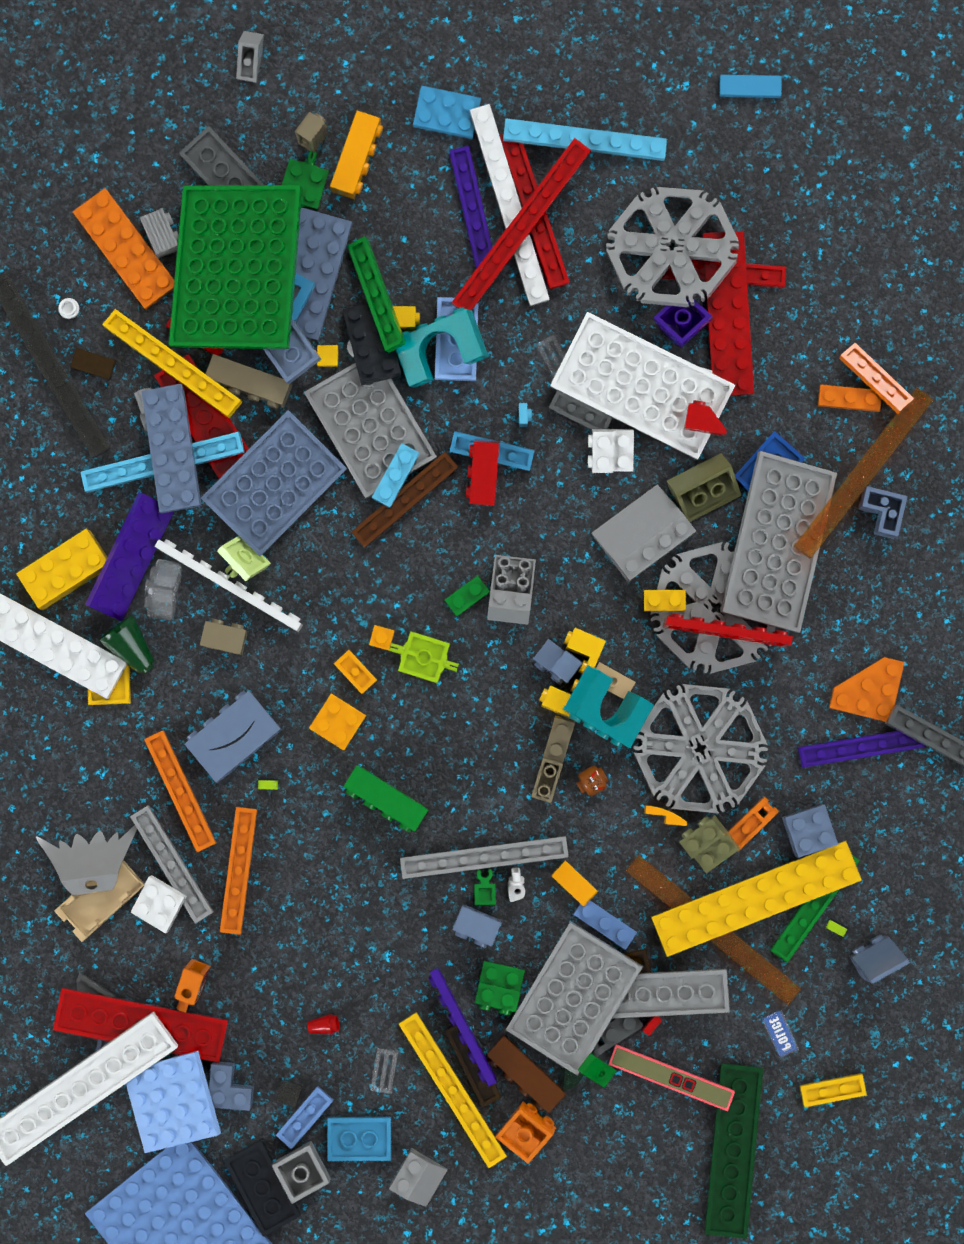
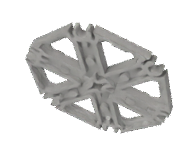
[606,187,739,307]
[650,542,776,674]
[633,684,768,813]

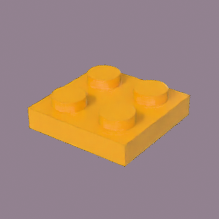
[309,693,366,750]

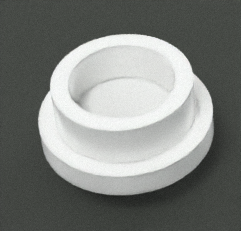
[58,298,79,319]

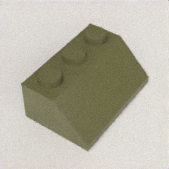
[667,453,742,522]

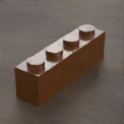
[487,1034,566,1113]

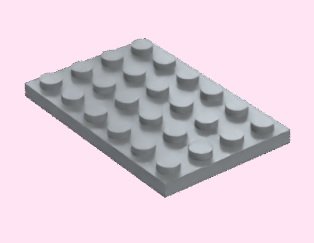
[304,363,437,499]
[506,922,643,1075]

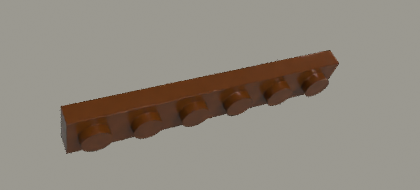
[351,452,458,548]

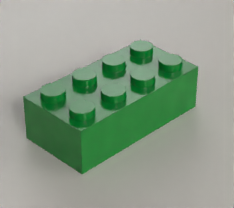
[343,765,429,833]

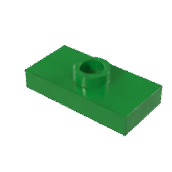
[578,1053,617,1088]

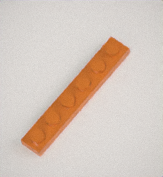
[144,730,216,852]
[220,807,258,935]

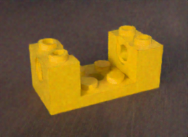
[539,628,606,719]

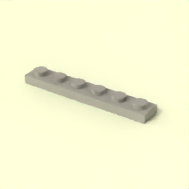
[130,805,214,923]

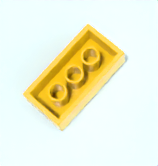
[16,528,107,610]

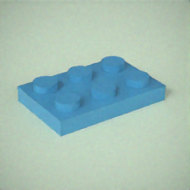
[413,86,481,139]
[327,1117,391,1161]

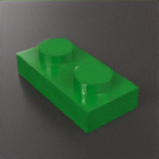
[445,575,490,617]

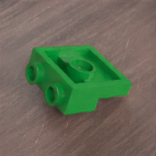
[475,960,525,1015]

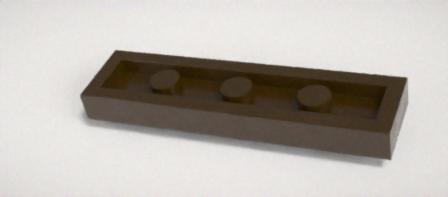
[445,1025,501,1107]

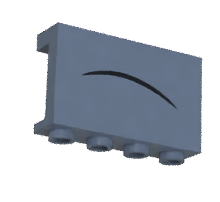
[185,691,283,783]

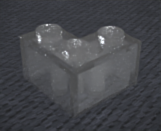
[144,559,182,621]

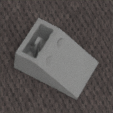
[487,555,536,625]

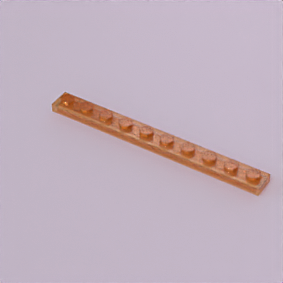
[794,387,933,559]
[625,855,801,1005]

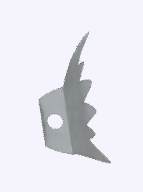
[36,825,137,895]

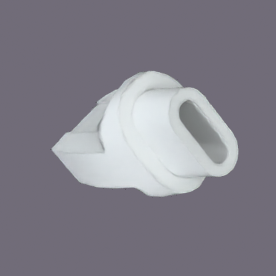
[508,867,525,902]

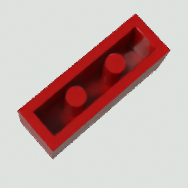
[466,440,500,506]

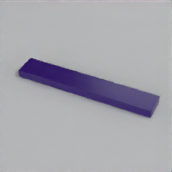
[449,146,492,269]
[798,731,925,768]

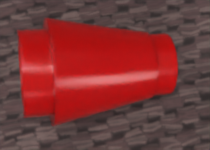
[307,1014,340,1035]

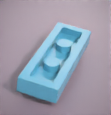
[372,443,420,508]

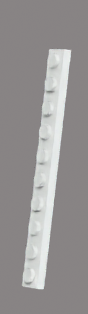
[470,104,550,306]

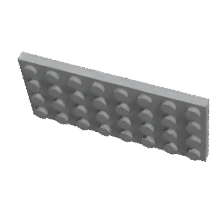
[720,451,837,633]

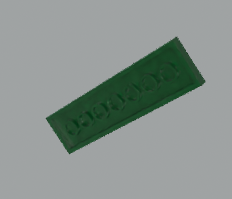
[704,1063,763,1239]

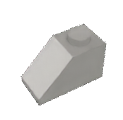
[236,31,264,82]

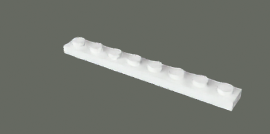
[155,539,303,632]

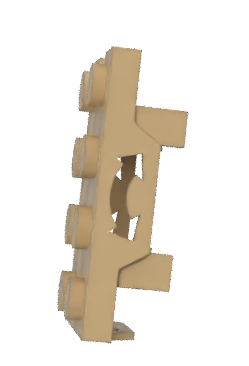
[54,860,145,942]

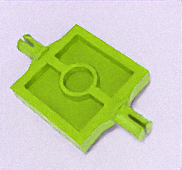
[389,631,459,683]

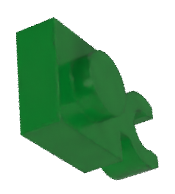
[474,869,496,906]

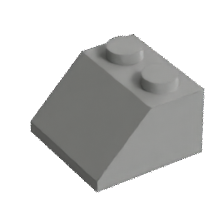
[389,1148,448,1207]

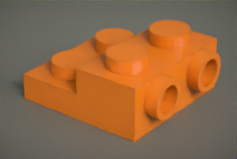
[495,1102,556,1164]

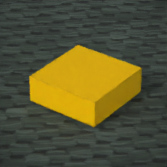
[317,345,338,367]

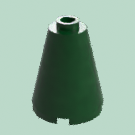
[99,615,155,674]

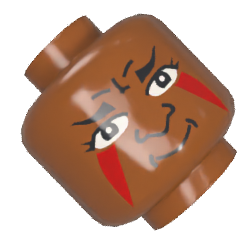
[576,766,609,796]

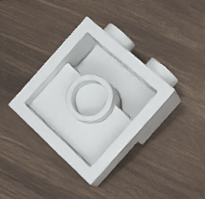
[588,429,634,473]

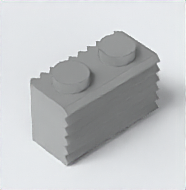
[140,208,179,259]

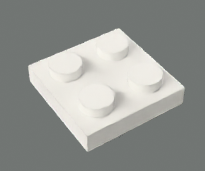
[131,875,187,934]

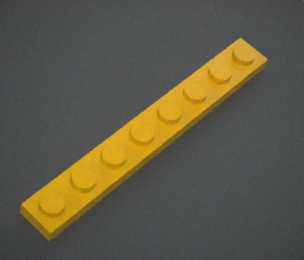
[102,309,242,419]
[399,1012,507,1168]

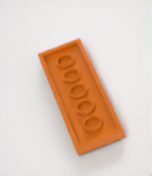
[73,188,175,310]

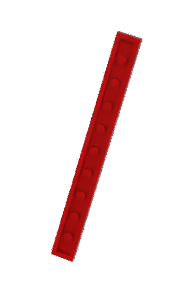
[451,138,591,311]

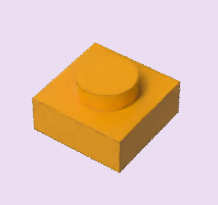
[369,625,395,651]

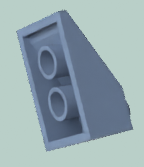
[849,935,910,984]

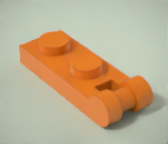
[728,796,779,852]

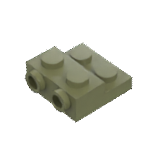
[679,815,740,873]

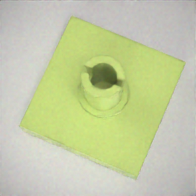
[217,536,271,581]

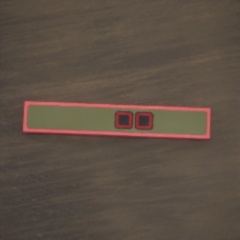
[609,1044,735,1111]

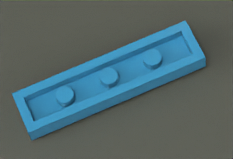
[450,431,535,471]

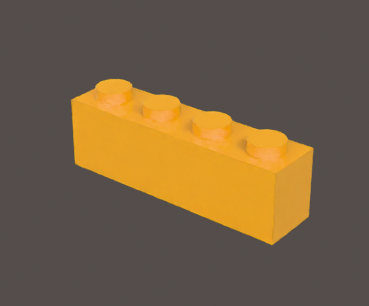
[330,110,383,200]

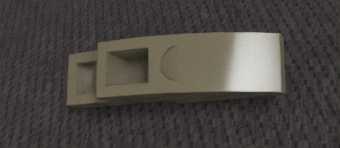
[531,715,575,803]

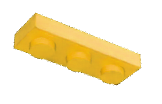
[799,1073,867,1107]

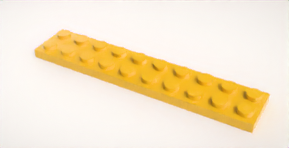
[651,841,862,957]

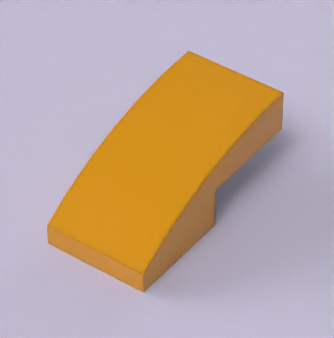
[644,805,687,826]
[551,861,598,907]

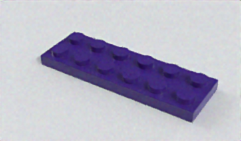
[85,492,174,621]

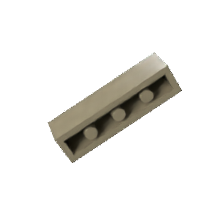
[206,354,292,409]

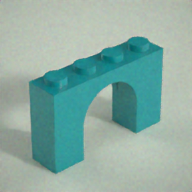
[396,307,489,388]
[563,665,654,748]

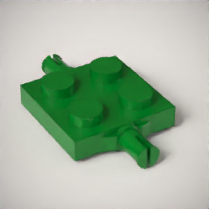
[282,151,329,211]

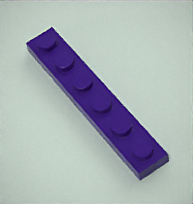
[428,967,497,1086]

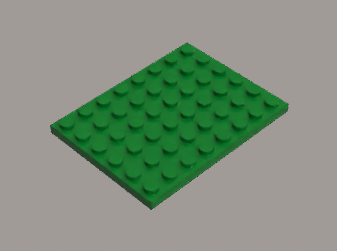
[169,185,303,349]

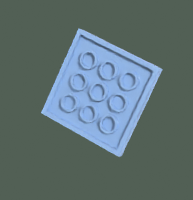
[126,1051,221,1153]

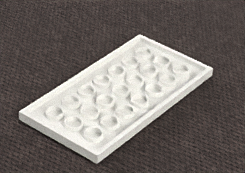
[550,312,735,460]

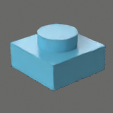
[519,403,532,427]

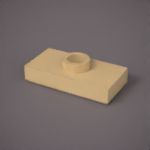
[596,662,636,700]

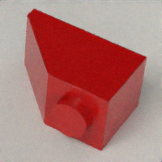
[684,400,727,436]

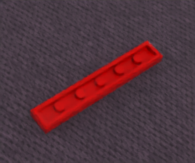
[662,259,786,288]

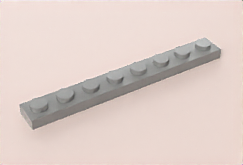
[400,836,569,879]

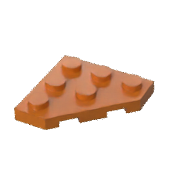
[829,657,904,722]

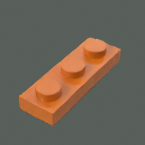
[818,385,881,412]

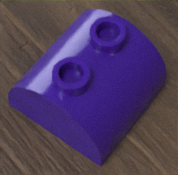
[654,299,712,348]

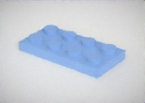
[435,297,479,381]

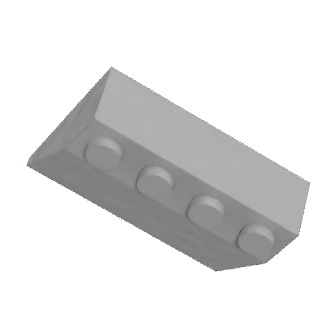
[591,484,696,582]

